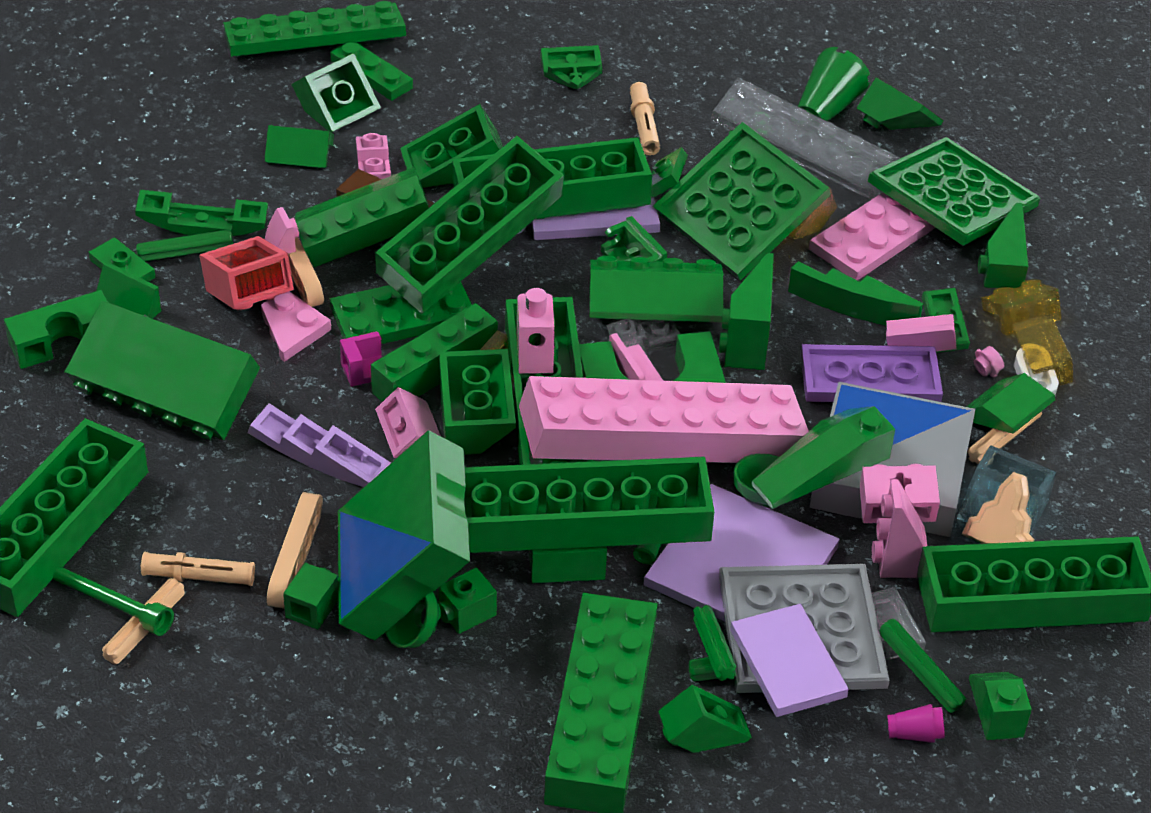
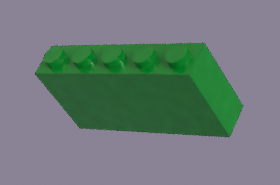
[65,301,260,440]

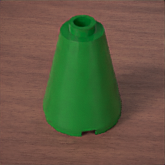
[796,47,871,129]

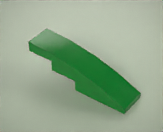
[788,261,923,326]

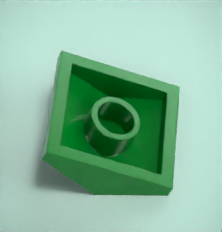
[966,373,1055,434]

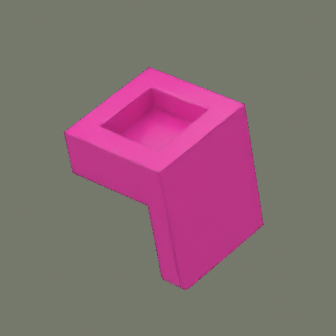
[340,332,382,387]

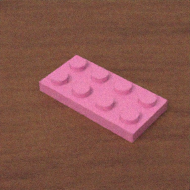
[809,192,936,281]

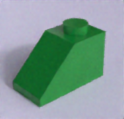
[969,672,1032,740]
[658,685,752,753]

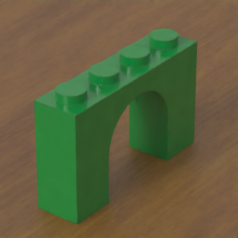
[579,331,726,383]

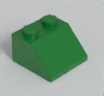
[291,53,381,132]

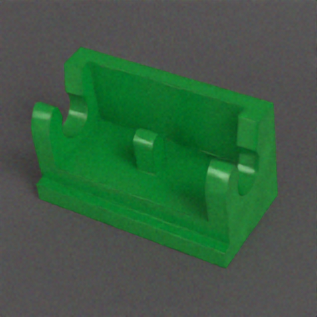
[601,216,667,262]

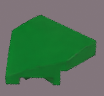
[540,45,603,89]

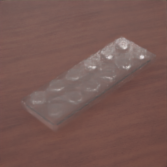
[710,78,900,200]

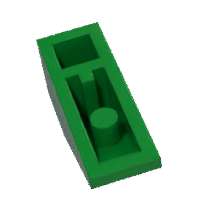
[978,203,1028,290]

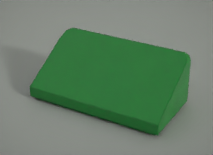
[96,262,161,319]

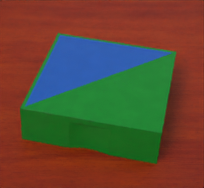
[338,430,470,640]

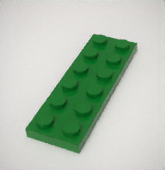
[223,1,406,57]

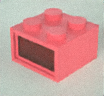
[199,236,294,310]

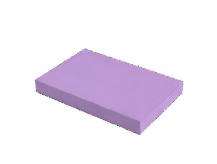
[730,603,849,717]

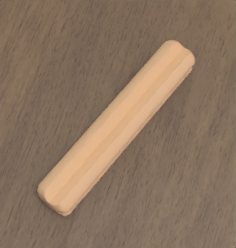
[967,411,1042,465]
[102,578,185,665]

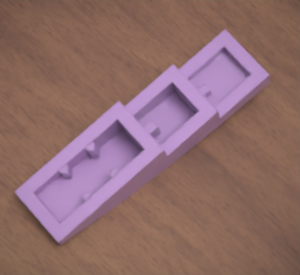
[248,403,391,487]

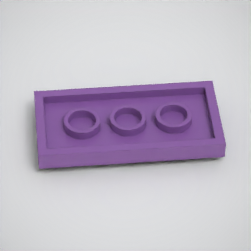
[801,344,943,402]

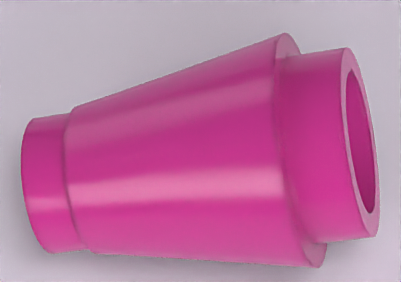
[887,704,945,743]

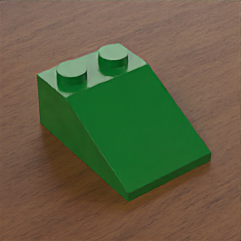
[400,104,503,188]
[719,253,774,370]

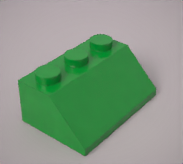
[439,349,516,455]

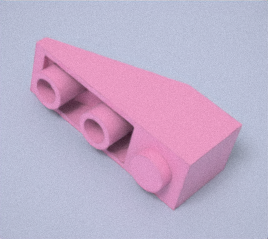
[872,479,927,578]

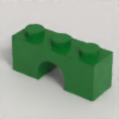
[4,290,108,369]

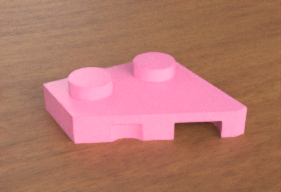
[261,291,332,362]

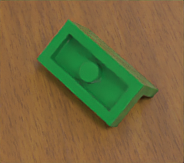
[265,125,334,168]

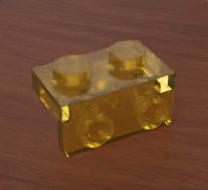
[981,280,1061,335]

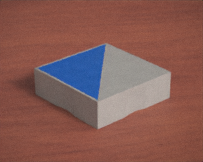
[810,382,975,537]

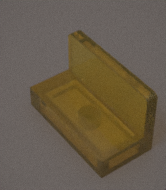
[1013,314,1073,386]

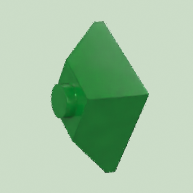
[857,77,944,130]

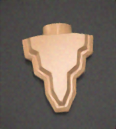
[962,472,1035,544]

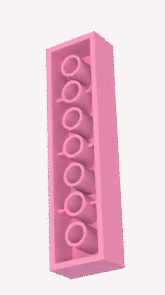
[519,376,809,463]

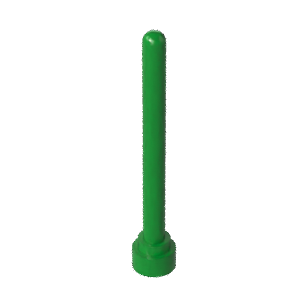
[53,567,174,636]

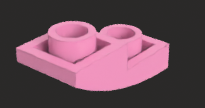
[356,133,391,179]
[265,207,299,254]

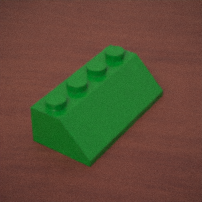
[295,167,430,267]
[589,256,723,322]

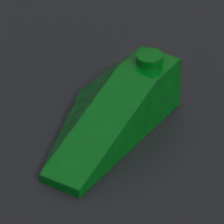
[752,406,895,509]

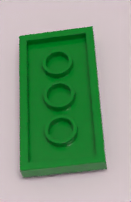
[330,282,472,344]

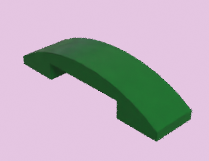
[135,190,268,236]

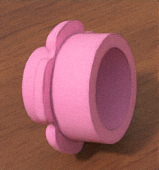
[973,346,1004,378]

